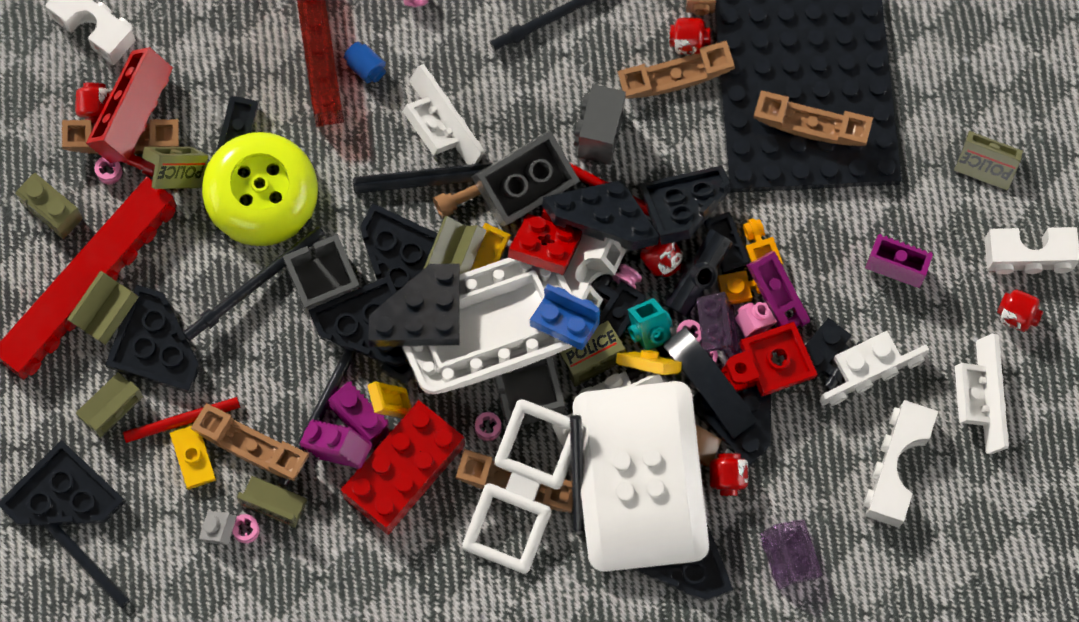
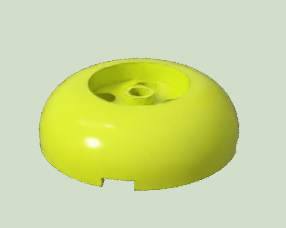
[202,132,318,246]

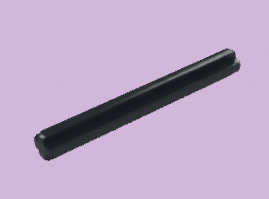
[353,162,493,194]

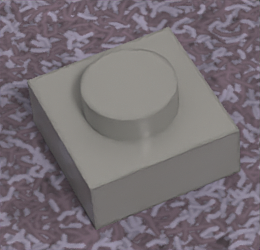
[199,511,237,545]

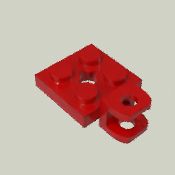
[508,209,582,275]
[721,322,818,396]

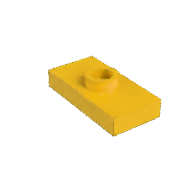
[471,223,511,270]
[616,350,682,375]
[367,381,412,419]
[170,425,216,490]

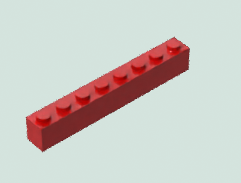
[0,177,177,380]

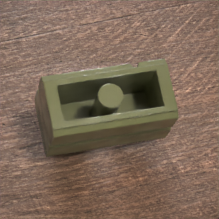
[15,173,83,239]

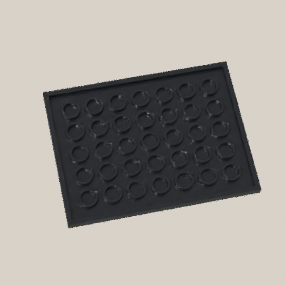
[714,0,902,193]

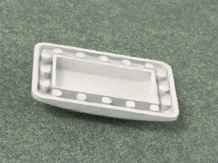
[402,258,573,394]
[573,381,709,572]

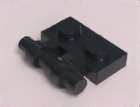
[592,274,646,339]
[805,317,862,391]

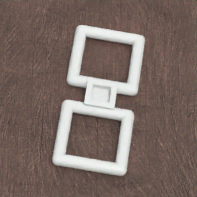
[462,399,584,574]

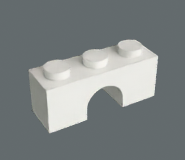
[45,0,136,65]
[985,227,1079,275]
[564,234,626,307]

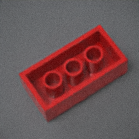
[341,400,465,535]

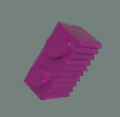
[865,234,933,288]
[328,382,390,450]
[300,419,372,468]

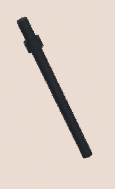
[489,0,596,51]
[183,226,325,341]
[277,348,356,488]

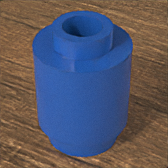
[344,42,386,83]

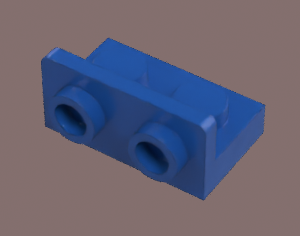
[530,284,600,350]

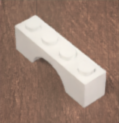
[863,400,938,528]

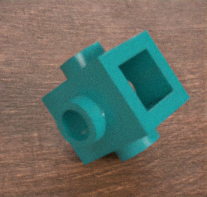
[627,298,673,350]

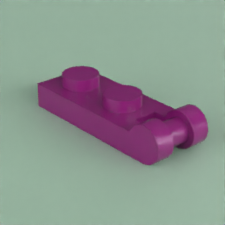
[747,251,810,327]

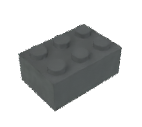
[471,131,580,227]

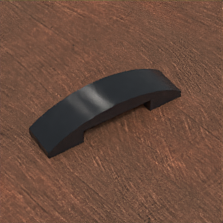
[662,327,757,439]

